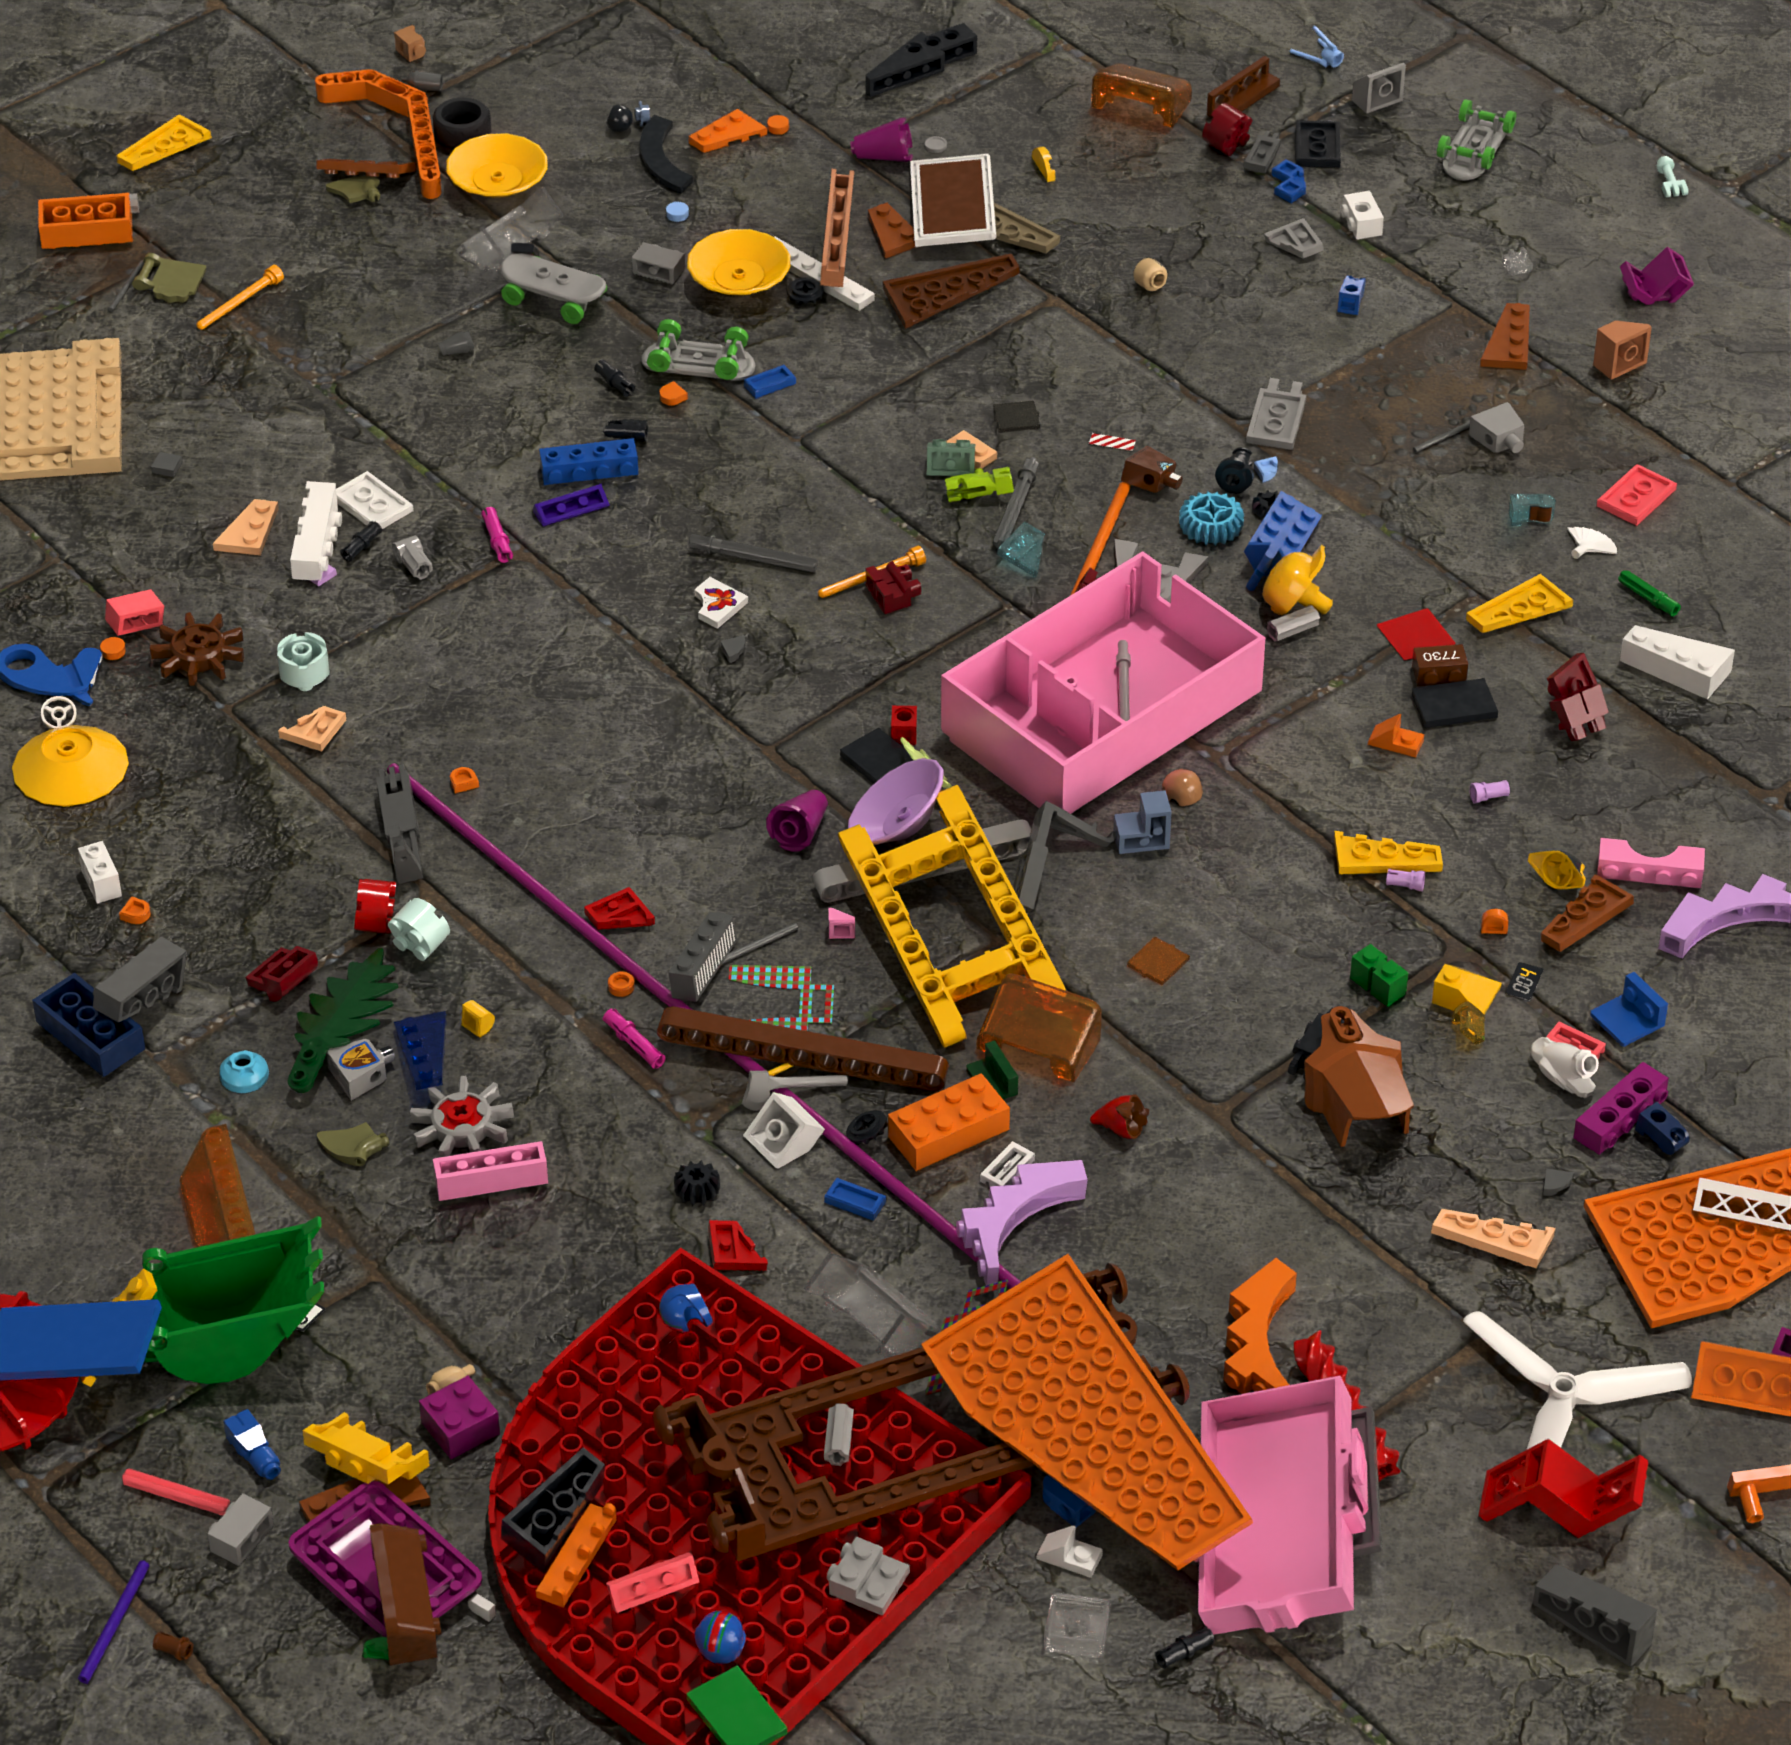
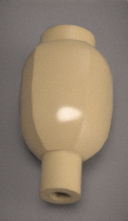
[426,1364,475,1395]

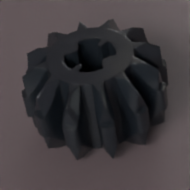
[674,1160,720,1206]

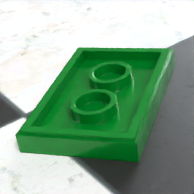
[686,1665,788,1745]

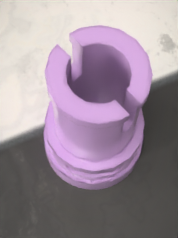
[1470,780,1510,803]
[1386,869,1425,892]

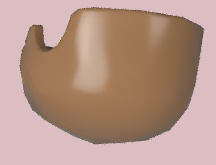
[1162,769,1203,806]

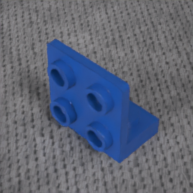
[1590,972,1668,1047]

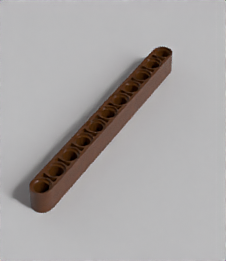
[657,1006,949,1091]

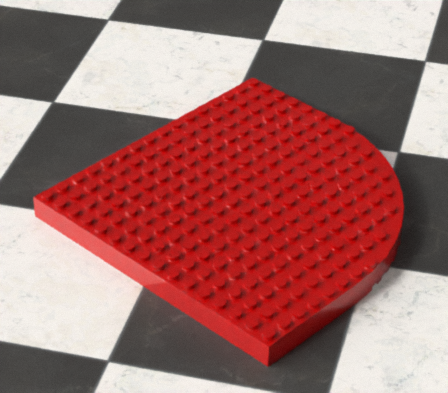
[488,1247,1031,1745]

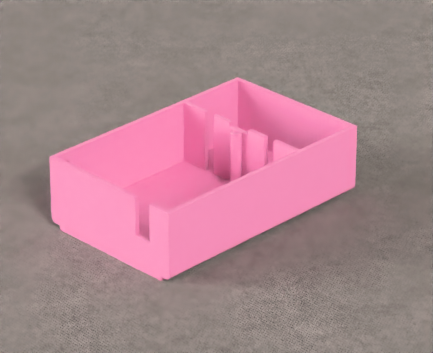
[941,551,1265,814]

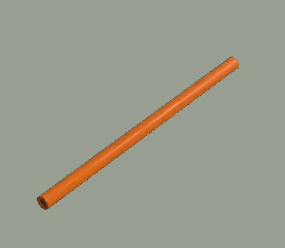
[1070,482,1131,596]

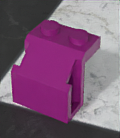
[1620,246,1694,305]

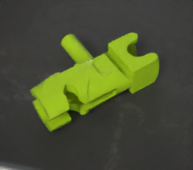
[945,467,1014,502]

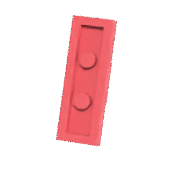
[606,1552,699,1613]

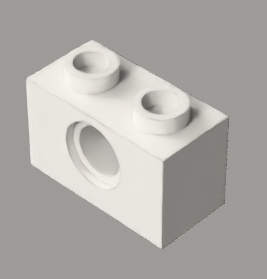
[1340,191,1384,240]
[78,841,122,904]

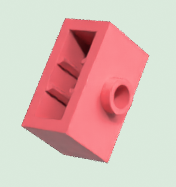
[105,589,164,636]

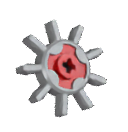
[410,1076,514,1158]

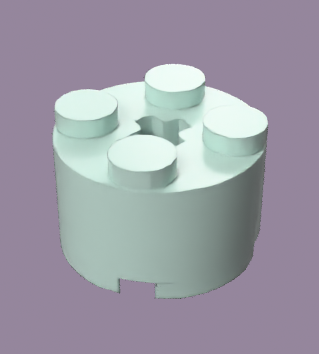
[277,632,330,691]
[388,898,450,961]

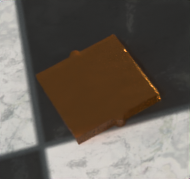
[1127,937,1190,985]

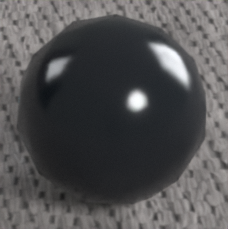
[606,104,633,132]

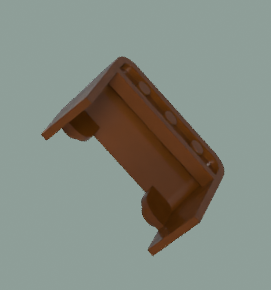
[369,1523,441,1665]

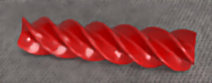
[1294,1330,1401,1481]

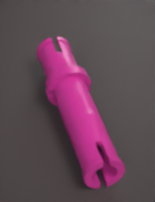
[481,507,513,563]
[603,1008,666,1069]

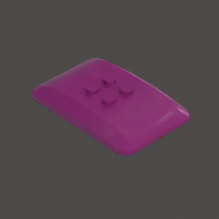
[288,1481,483,1637]

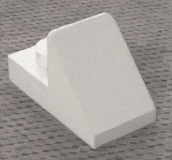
[1036,1526,1102,1578]

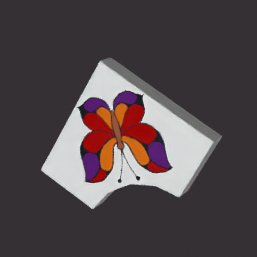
[695,577,748,629]

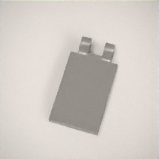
[1246,378,1306,450]

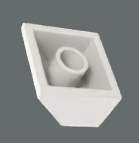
[743,1092,825,1169]

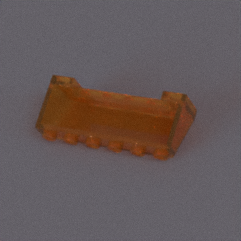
[180,1124,255,1247]

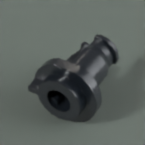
[1215,447,1254,494]

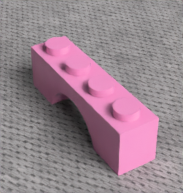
[1597,838,1705,888]

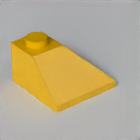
[1432,964,1502,1021]

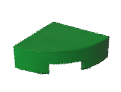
[362,1637,389,1660]

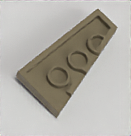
[994,203,1060,254]

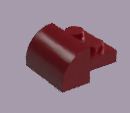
[245,946,318,1002]

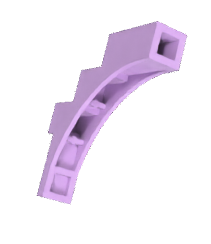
[1658,874,1791,958]

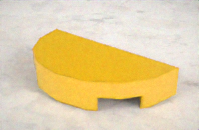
[1032,147,1055,182]

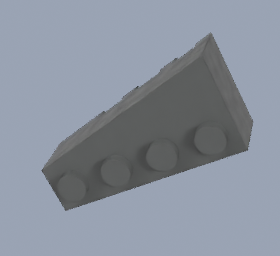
[93,937,187,1023]

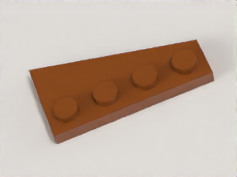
[316,159,416,178]
[1480,303,1530,370]
[1541,874,1634,952]
[299,1475,431,1522]

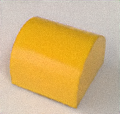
[461,1000,495,1038]

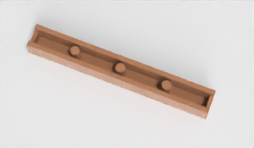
[820,169,854,287]

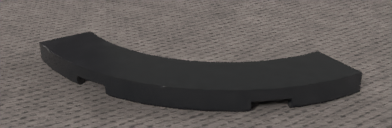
[640,115,693,194]

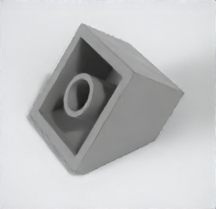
[1352,63,1406,114]

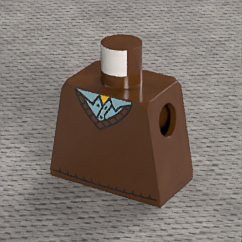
[1121,446,1183,493]

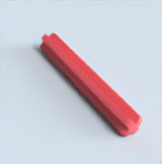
[122,1468,230,1516]

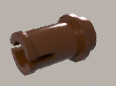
[153,1631,193,1661]

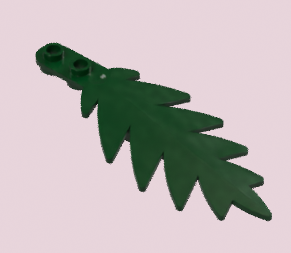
[287,947,399,1093]

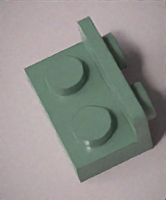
[927,439,975,476]

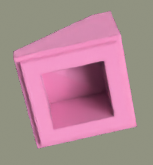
[828,908,855,939]

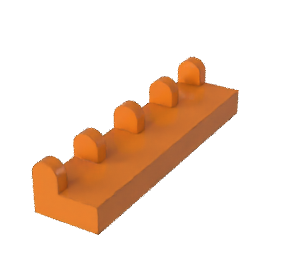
[536,1503,617,1608]

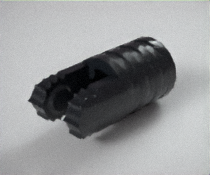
[603,419,649,441]

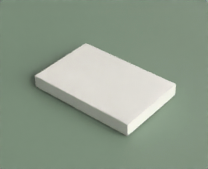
[336,471,413,529]

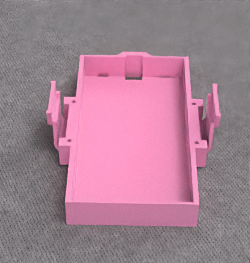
[1194,1376,1368,1635]

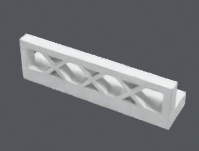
[1693,1178,1791,1231]

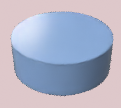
[666,202,689,222]

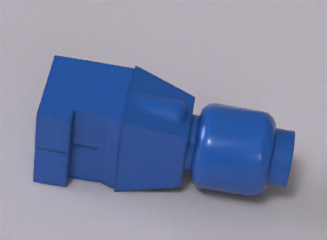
[224,1409,281,1480]

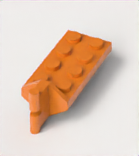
[1691,1341,1791,1417]

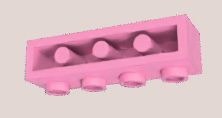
[433,1141,548,1201]

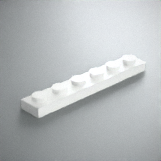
[774,237,875,311]

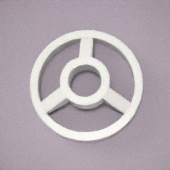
[41,696,77,729]

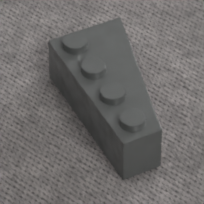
[1533,1564,1658,1667]

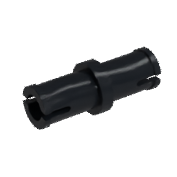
[594,359,635,397]
[340,521,382,562]
[1155,1626,1215,1669]

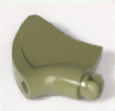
[326,176,380,203]
[317,1122,390,1166]

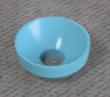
[219,1050,269,1093]

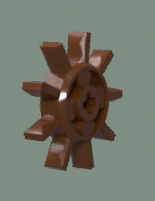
[150,612,244,686]

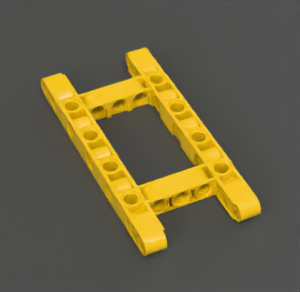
[838,785,1067,1048]

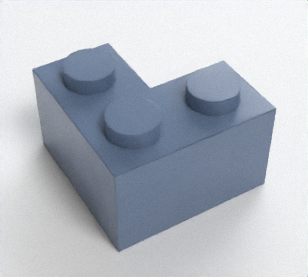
[1113,790,1171,854]

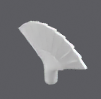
[1567,527,1617,559]

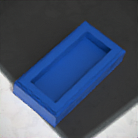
[744,365,796,399]
[824,1178,886,1221]

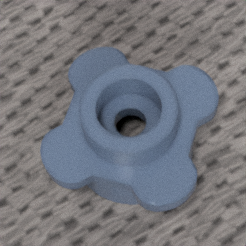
[635,101,650,127]

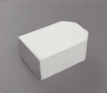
[468,1594,496,1622]

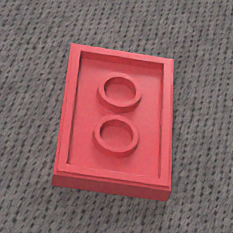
[1596,464,1677,526]

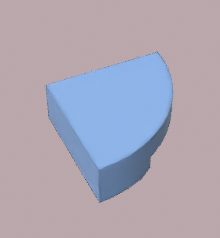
[1254,457,1278,482]

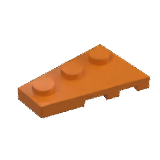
[689,109,767,153]

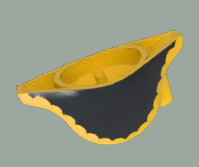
[1527,850,1586,890]

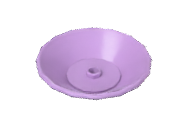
[848,758,944,845]

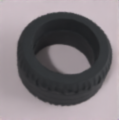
[433,97,492,150]

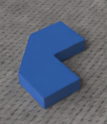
[1271,159,1306,203]

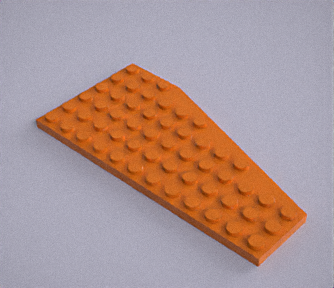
[1584,1148,1791,1329]
[921,1254,1253,1570]

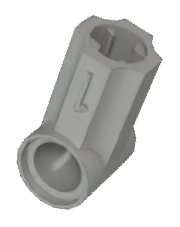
[392,535,433,580]

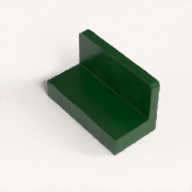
[966,1040,1018,1100]

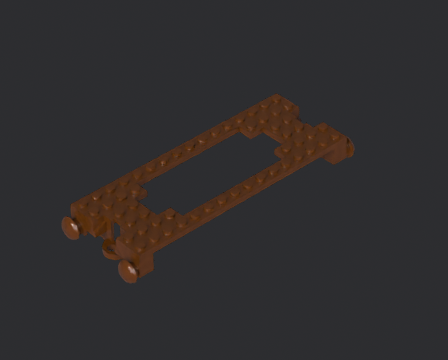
[652,1263,1190,1562]

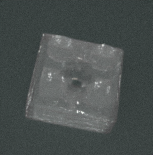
[1043,1592,1111,1658]

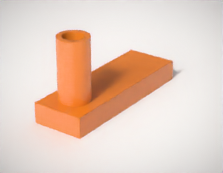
[1727,1465,1791,1523]

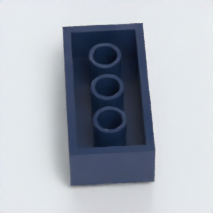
[32,973,145,1077]

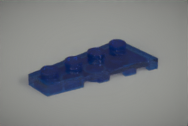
[394,1011,447,1090]

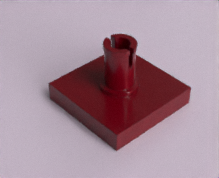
[1547,653,1597,699]

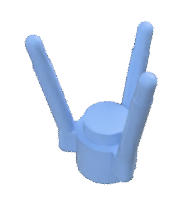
[1290,26,1344,68]

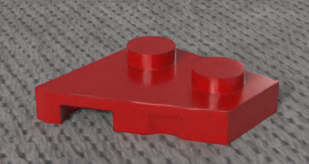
[584,887,655,930]

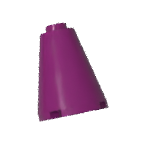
[850,117,913,162]
[766,789,828,852]

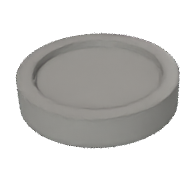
[925,136,947,153]

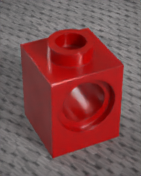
[891,705,917,745]

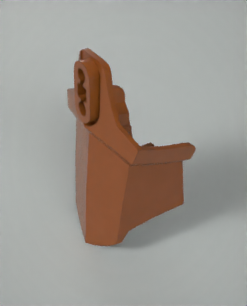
[1304,1006,1414,1147]

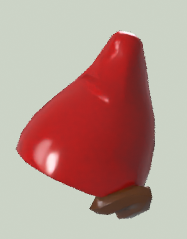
[1090,1094,1149,1139]

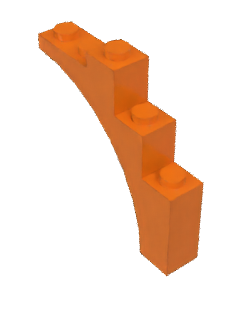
[1223,1258,1297,1394]

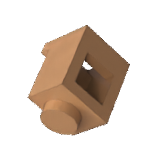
[394,25,426,62]

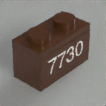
[1412,644,1468,686]

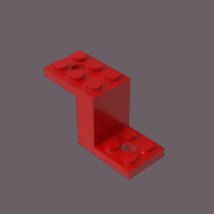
[1479,1438,1648,1538]

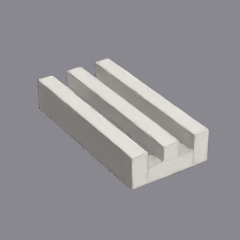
[980,1141,1035,1187]

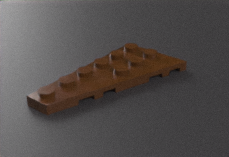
[883,253,1019,329]

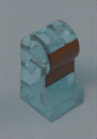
[1509,494,1556,526]

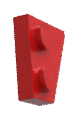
[708,1220,768,1271]

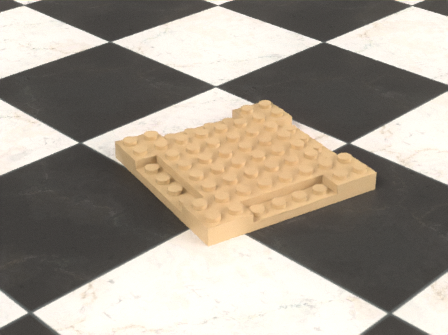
[0,338,122,480]

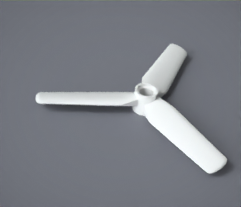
[1463,1311,1692,1449]

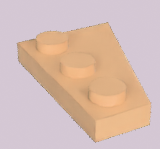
[213,499,279,556]

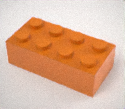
[38,193,133,249]
[888,1073,1010,1171]

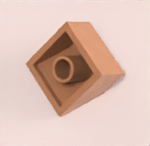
[1593,321,1652,380]

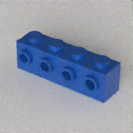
[539,438,638,485]

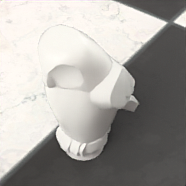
[1530,1037,1599,1098]

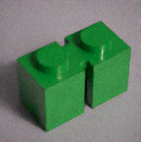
[1350,944,1408,1007]

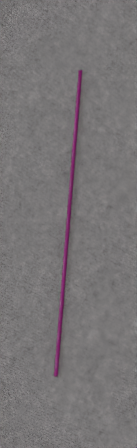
[387,763,1021,1289]

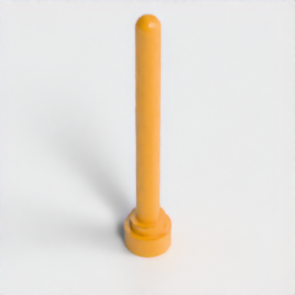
[196,265,284,330]
[818,545,926,598]

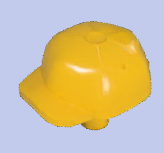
[1262,544,1333,616]

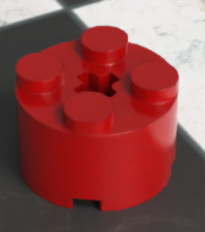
[354,879,396,934]

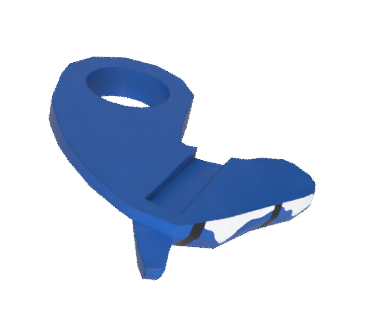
[0,644,102,706]

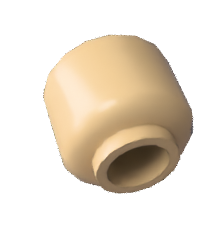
[1134,258,1168,291]

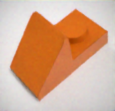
[1368,714,1424,758]

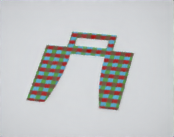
[729,965,834,1031]

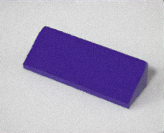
[532,484,610,527]

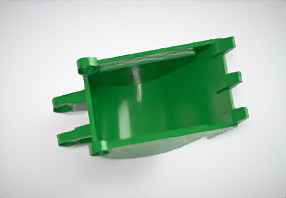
[142,1216,324,1384]

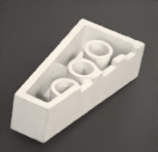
[290,481,342,581]
[1620,625,1735,700]

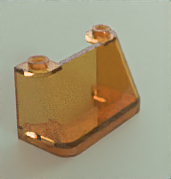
[1091,63,1192,128]
[976,973,1102,1082]

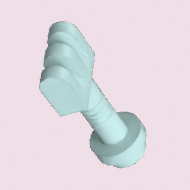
[1656,156,1688,197]

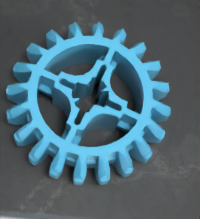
[1179,491,1244,546]

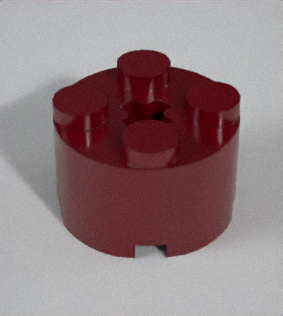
[1202,103,1253,157]

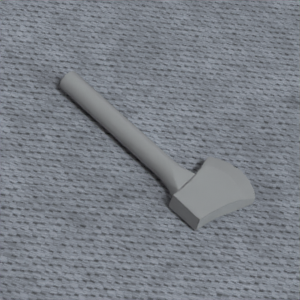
[742,1070,848,1111]

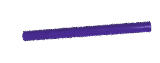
[78,1561,150,1684]

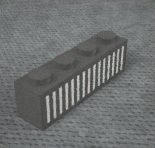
[668,912,737,1002]

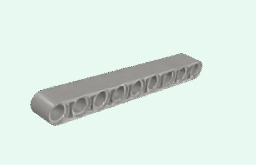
[812,820,1031,902]

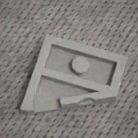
[1264,218,1324,259]

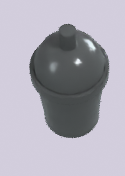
[401,70,443,92]

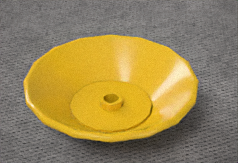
[446,133,547,198]
[687,229,791,296]
[12,725,129,807]

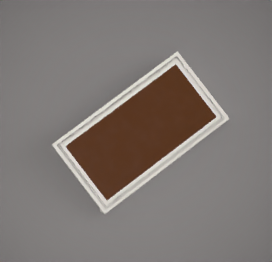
[910,154,996,247]

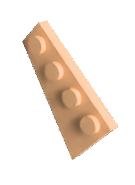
[1431,1209,1556,1268]

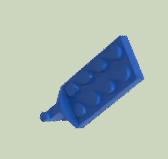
[1244,491,1322,591]

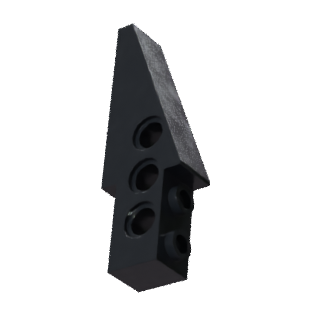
[865,23,977,97]

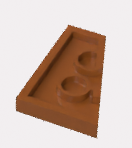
[868,202,915,259]

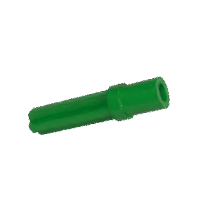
[1618,570,1681,617]

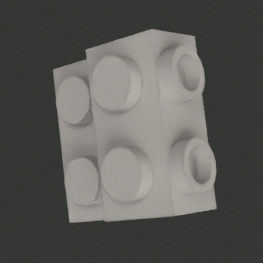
[827,1537,910,1616]

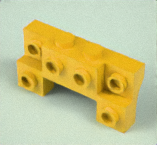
[303,1412,430,1484]

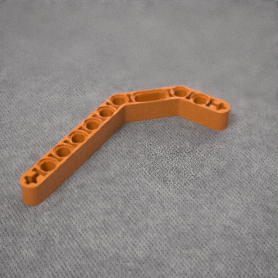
[315,70,442,199]

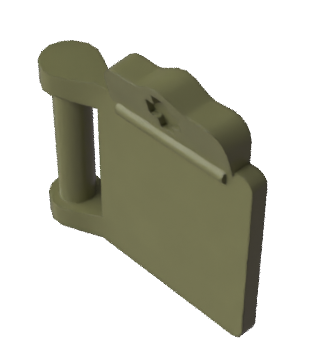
[132,253,206,303]

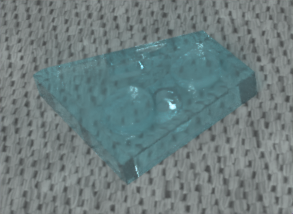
[997,521,1044,577]

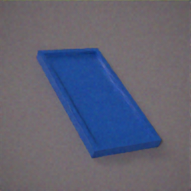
[0,1299,162,1380]

